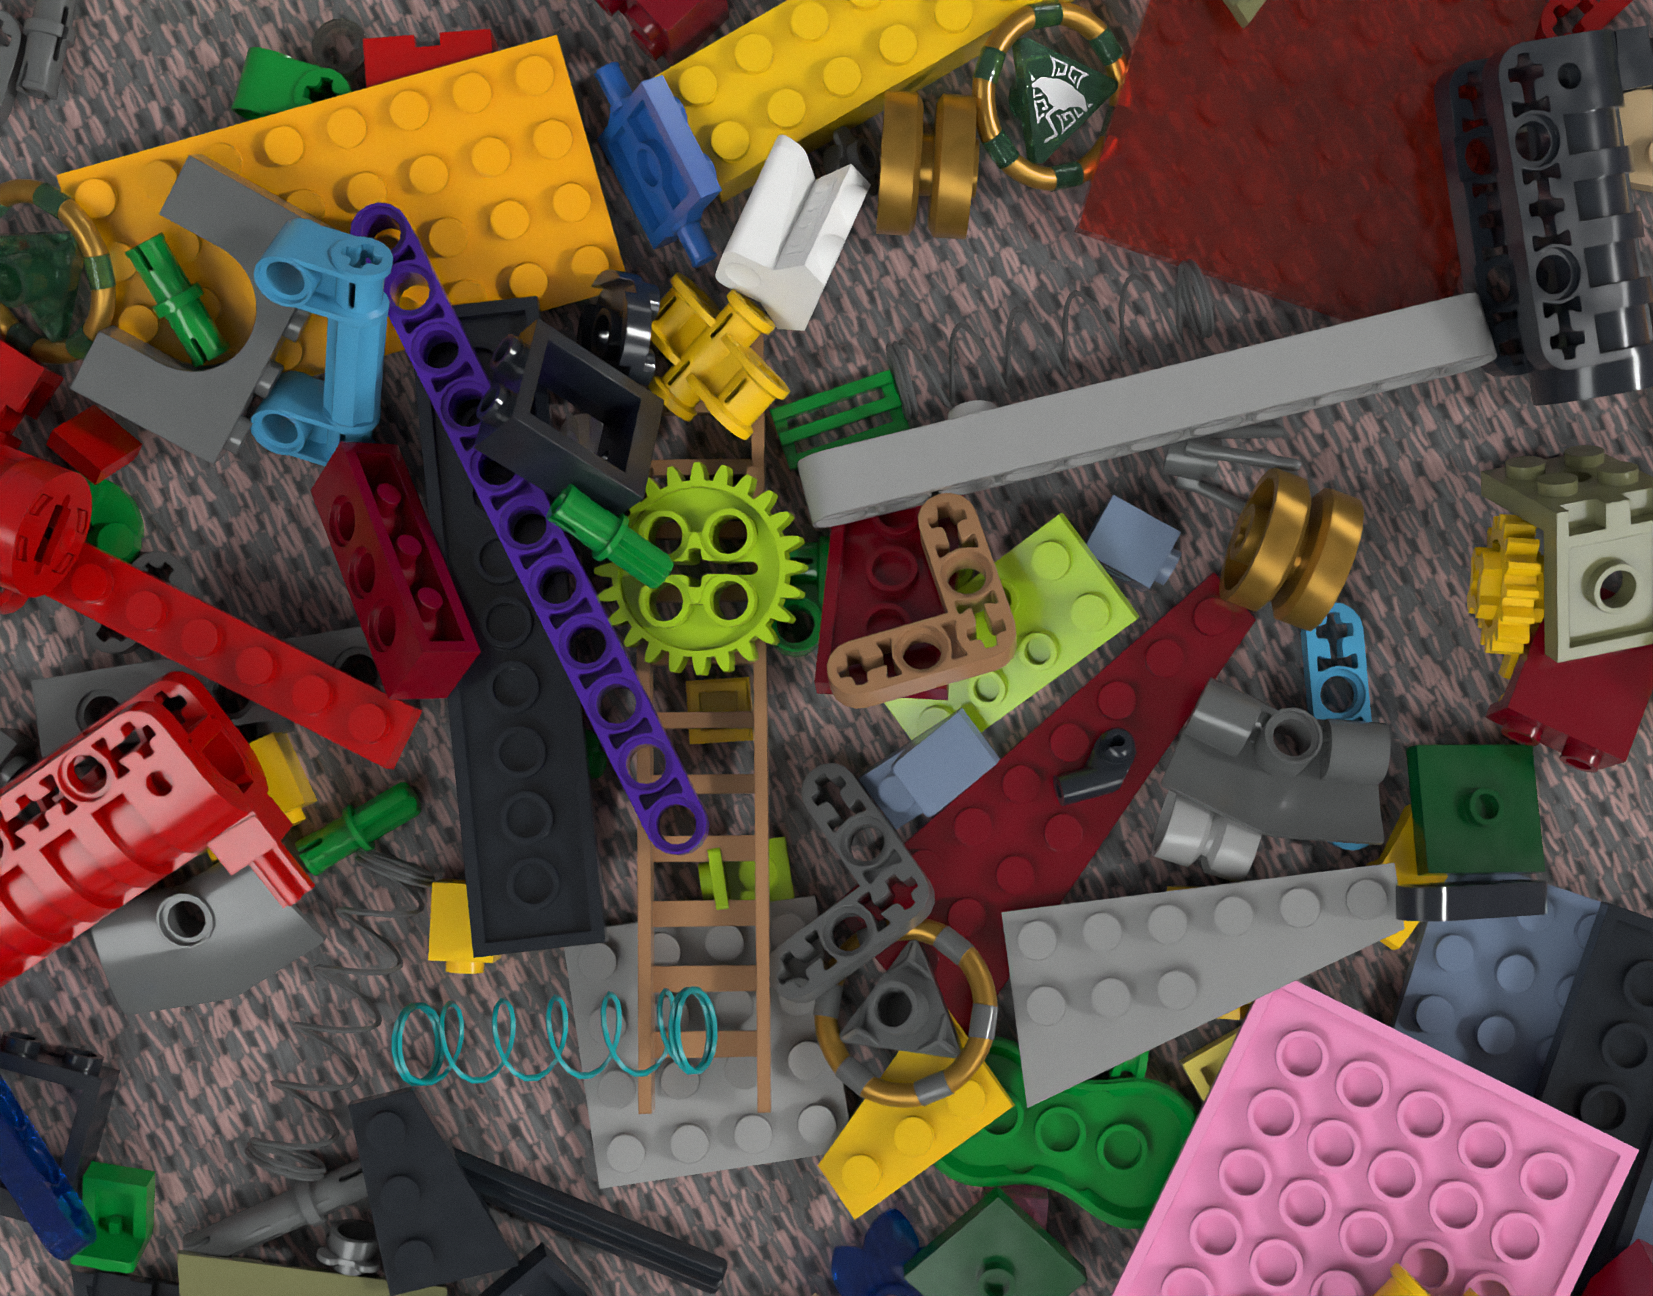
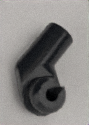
[1053,727,1136,806]

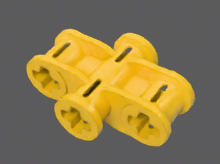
[648,272,790,440]

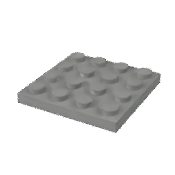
[564,894,849,1189]

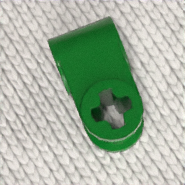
[231,47,353,121]
[771,536,830,658]

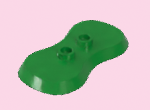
[933,1036,1197,1229]

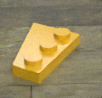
[818,1010,1015,1220]

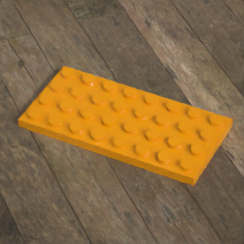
[56,35,626,376]

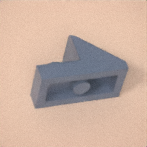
[859,708,1000,830]

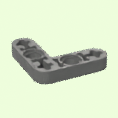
[770,763,935,1003]

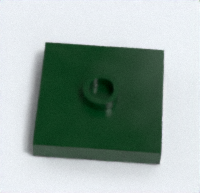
[1406,745,1545,876]
[903,1186,1088,1296]

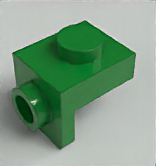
[70,1161,155,1273]

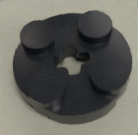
[576,269,660,387]

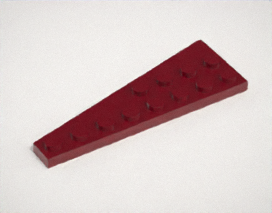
[831,572,1256,1037]

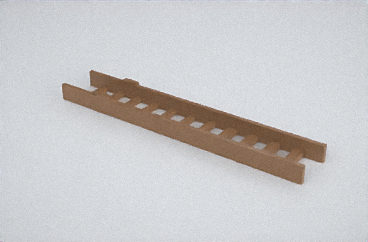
[637,334,772,1114]

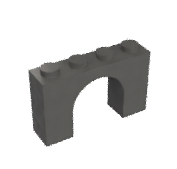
[70,154,339,465]

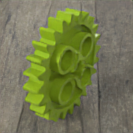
[594,462,808,676]

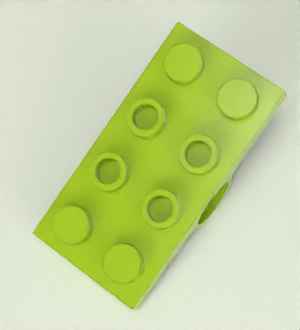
[884,513,1140,740]

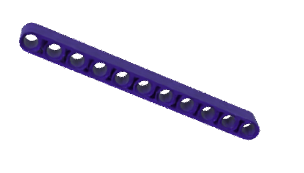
[350,202,709,856]

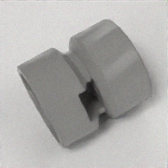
[1152,790,1262,883]

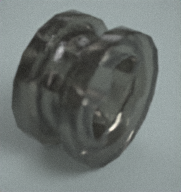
[312,18,368,81]

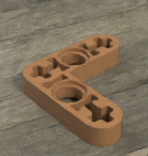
[827,493,1017,709]

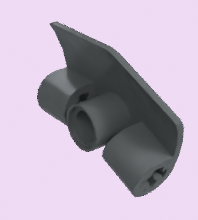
[1161,677,1391,845]
[91,861,327,1015]

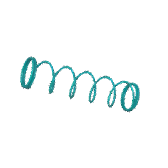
[391,986,718,1086]

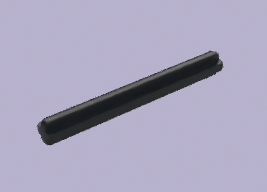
[452,1147,727,1294]

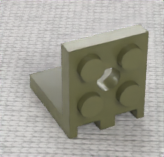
[1481,445,1653,663]

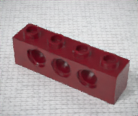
[310,441,481,700]

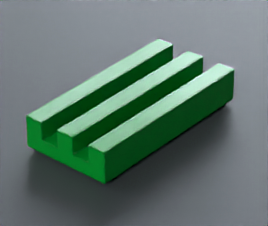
[770,369,910,472]

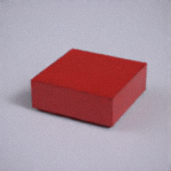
[46,404,143,485]

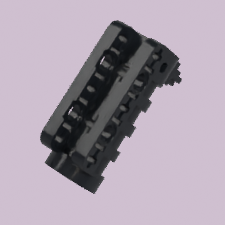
[1434,25,1653,406]

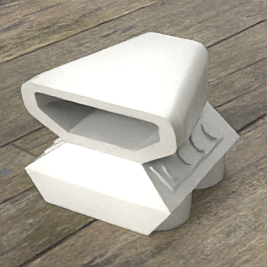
[715,135,871,331]

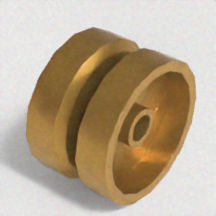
[876,90,979,239]
[1219,468,1364,632]

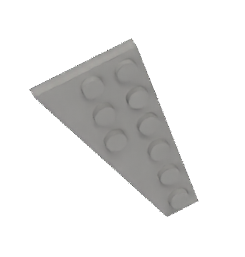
[1002,863,1405,1108]

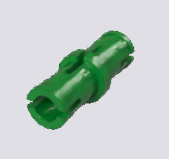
[125,232,231,368]

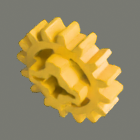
[1467,514,1544,655]

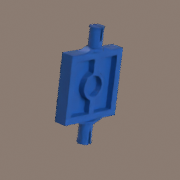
[594,62,722,268]

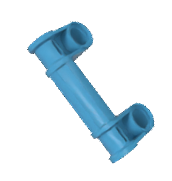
[250,218,393,466]

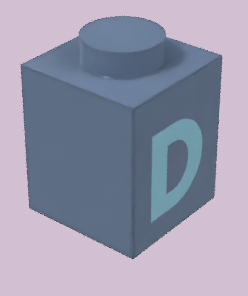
[1084,495,1182,592]

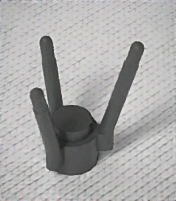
[1162,425,1302,514]

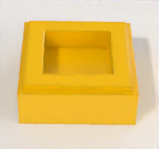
[686,677,754,744]

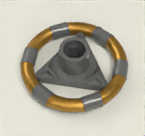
[813,918,999,1108]

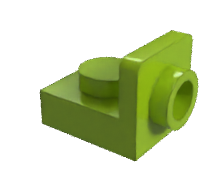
[698,836,795,910]

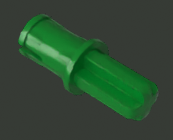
[546,484,674,589]
[295,782,421,876]

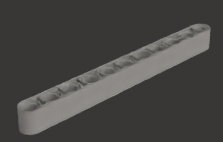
[797,293,1497,528]

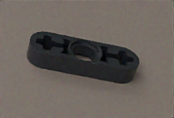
[1396,879,1548,922]

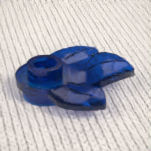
[831,1208,926,1296]

